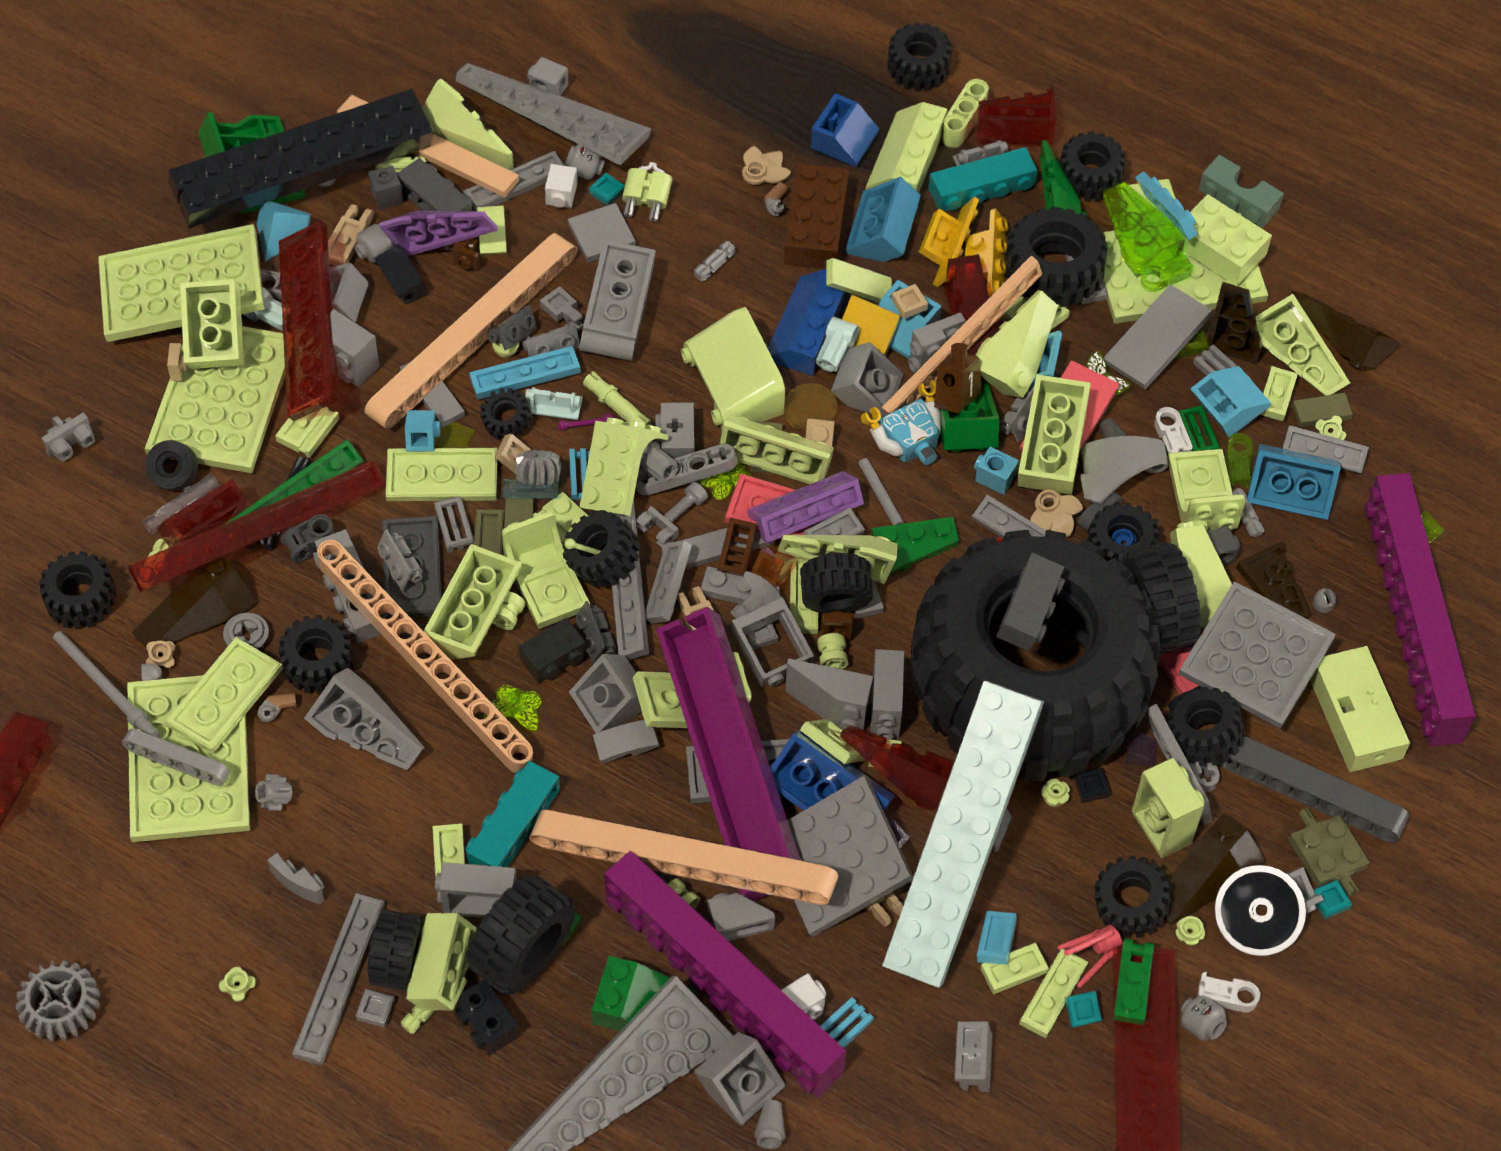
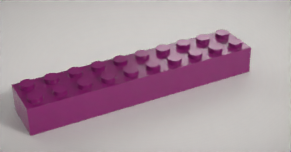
[1364,473,1476,746]
[656,607,800,901]
[604,851,846,1098]

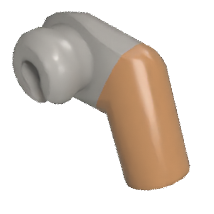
[764,182,788,216]
[258,693,297,722]

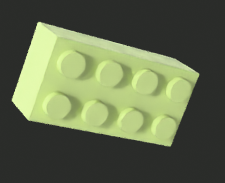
[1018,374,1091,495]

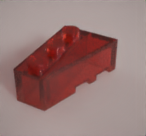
[976,88,1056,145]
[156,479,248,574]

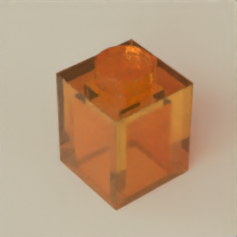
[751,545,796,587]

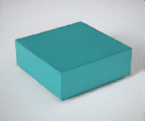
[589,173,625,206]
[1313,880,1352,920]
[1064,990,1102,1027]

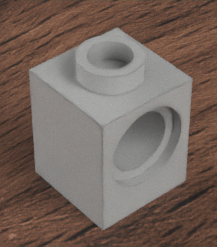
[527,57,569,96]

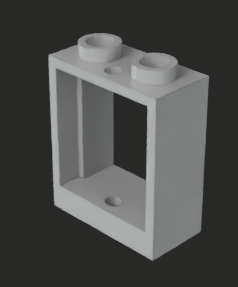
[730,597,814,688]
[870,649,904,739]
[435,862,517,918]

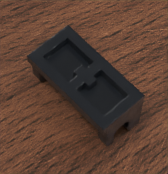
[374,244,429,304]

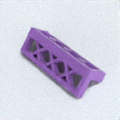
[747,471,864,543]

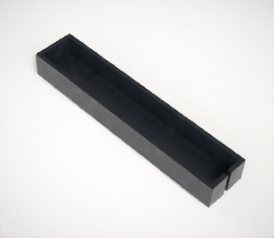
[168,89,433,228]

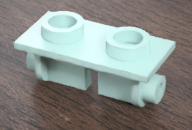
[525,387,583,420]

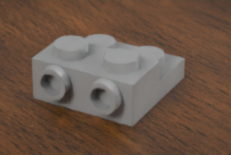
[908,313,966,374]

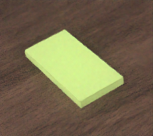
[386,448,498,501]
[165,637,283,754]

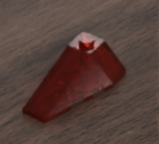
[840,725,955,810]

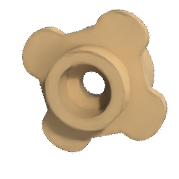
[146,641,175,668]

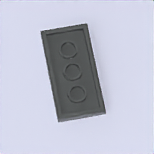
[382,516,441,619]

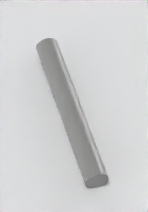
[858,458,904,525]

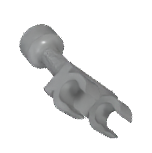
[636,482,708,546]

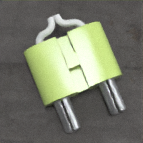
[622,162,673,222]

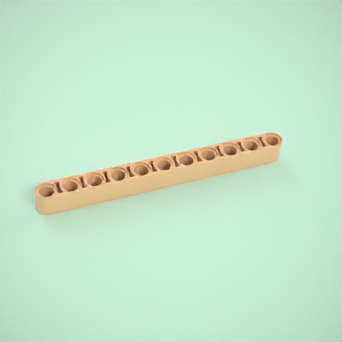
[364,233,577,429]
[317,540,533,773]
[530,810,838,905]

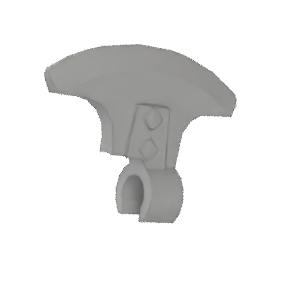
[731,571,782,618]

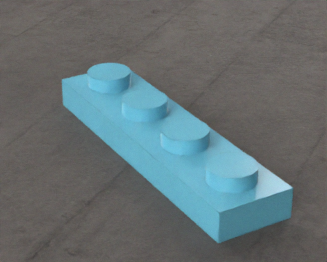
[1135,171,1197,240]
[469,346,581,400]

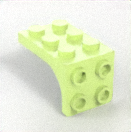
[579,418,669,516]
[1168,449,1245,531]
[502,511,590,629]
[632,652,751,728]

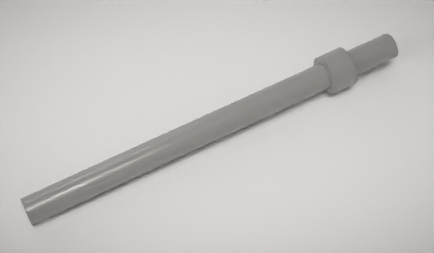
[53,631,159,737]

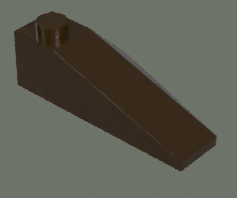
[1205,282,1262,364]
[1291,290,1400,369]
[132,552,257,648]
[1163,813,1266,925]

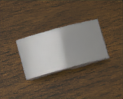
[593,720,660,764]
[268,853,324,904]

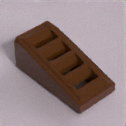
[717,518,757,577]

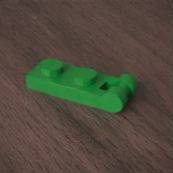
[1113,938,1154,1025]

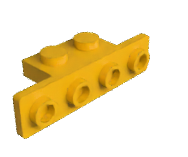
[919,196,979,287]
[964,209,1008,297]

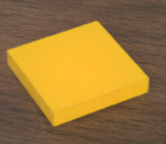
[842,295,902,356]

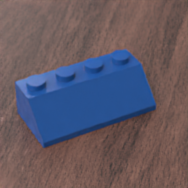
[767,269,849,376]
[770,729,895,812]

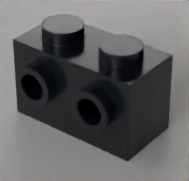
[453,979,520,1056]

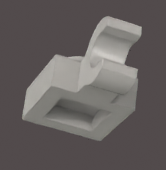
[540,286,583,331]

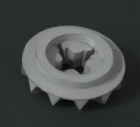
[223,613,269,649]

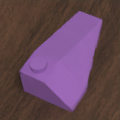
[379,210,498,256]

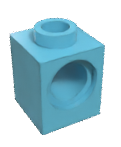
[974,447,1019,495]

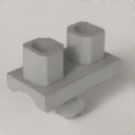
[42,412,95,462]

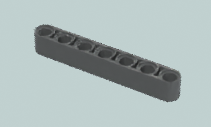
[1218,736,1409,843]

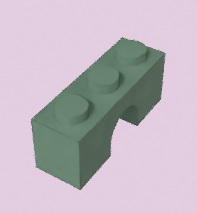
[1198,155,1284,228]

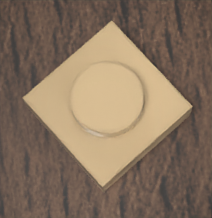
[891,284,928,319]
[167,343,188,381]
[805,418,835,447]
[495,433,531,473]

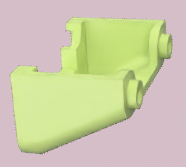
[681,307,785,430]

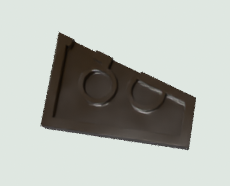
[1236,541,1310,619]

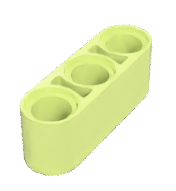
[942,79,989,148]

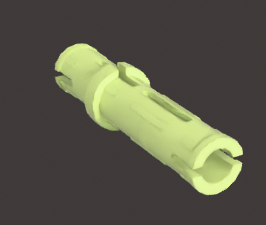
[583,372,652,426]

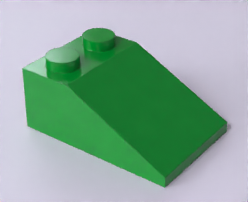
[940,381,999,452]
[592,956,696,1031]

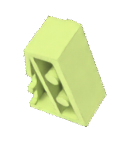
[406,913,477,1011]

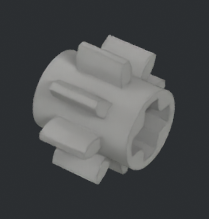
[255,774,292,811]

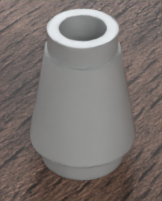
[754,1100,785,1149]

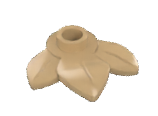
[742,146,791,185]
[1031,490,1083,537]

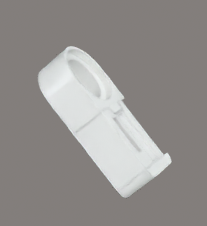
[1154,407,1192,458]
[1197,972,1260,1012]

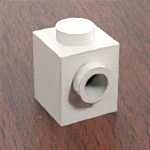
[545,164,577,208]
[781,974,826,1020]

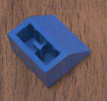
[811,93,879,167]

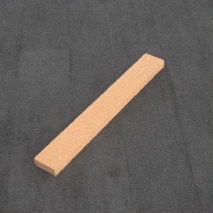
[337,95,520,198]
[882,256,1042,415]

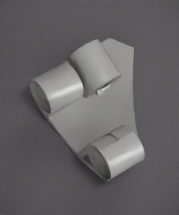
[1080,436,1168,504]

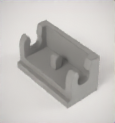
[955,1022,992,1092]

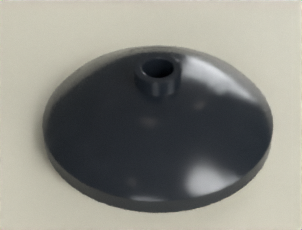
[1215,866,1306,956]

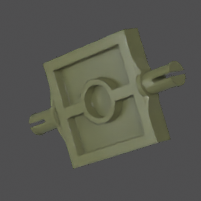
[1288,808,1370,897]

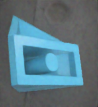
[257,201,311,261]

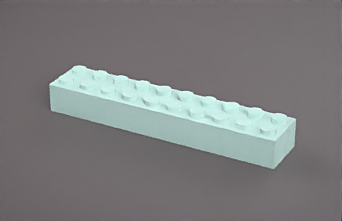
[882,681,1044,988]

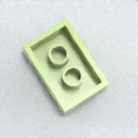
[1173,194,1272,286]
[180,279,244,369]
[1132,758,1204,859]

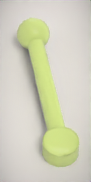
[565,538,601,555]

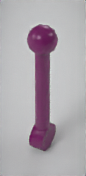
[558,414,614,431]

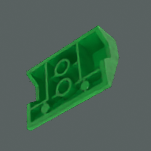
[198,112,306,213]

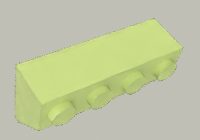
[866,102,947,193]
[720,415,834,484]
[423,544,522,660]

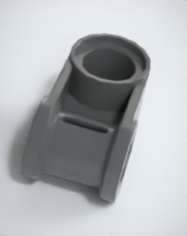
[280,514,335,563]

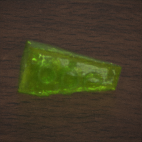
[1102,182,1185,278]

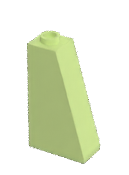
[1170,522,1232,630]

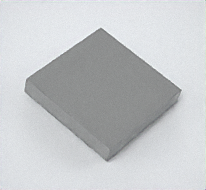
[568,203,636,263]

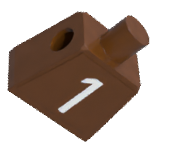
[934,343,981,413]

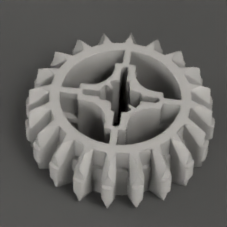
[16,960,100,1042]

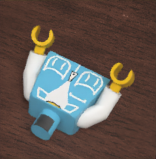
[861,380,941,465]

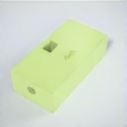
[1310,646,1410,773]

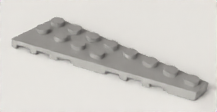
[456,63,651,165]
[507,976,733,1151]

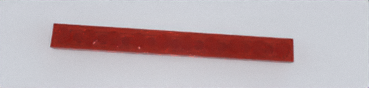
[128,460,386,593]

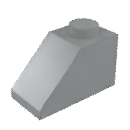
[708,893,775,941]

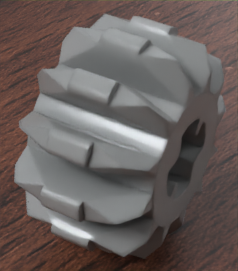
[515,449,561,486]

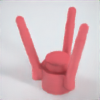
[1057,925,1122,988]

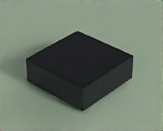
[1073,768,1111,803]

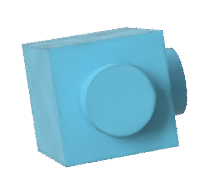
[405,410,441,451]

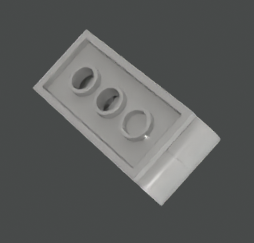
[579,240,656,361]

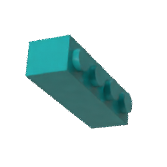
[928,147,1037,211]
[466,761,560,867]

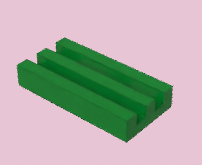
[1178,405,1220,452]

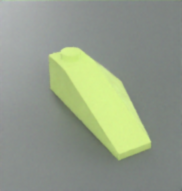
[422,79,514,170]
[975,290,1058,398]
[1255,294,1350,396]
[778,535,898,584]

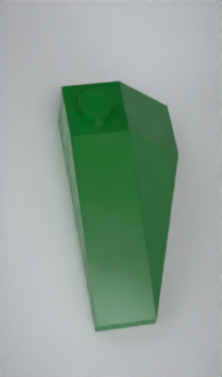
[1039,141,1086,215]

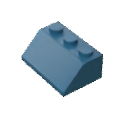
[845,176,921,262]
[1247,444,1341,520]

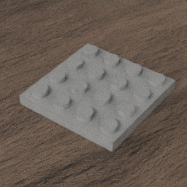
[1179,581,1336,729]
[787,776,914,937]

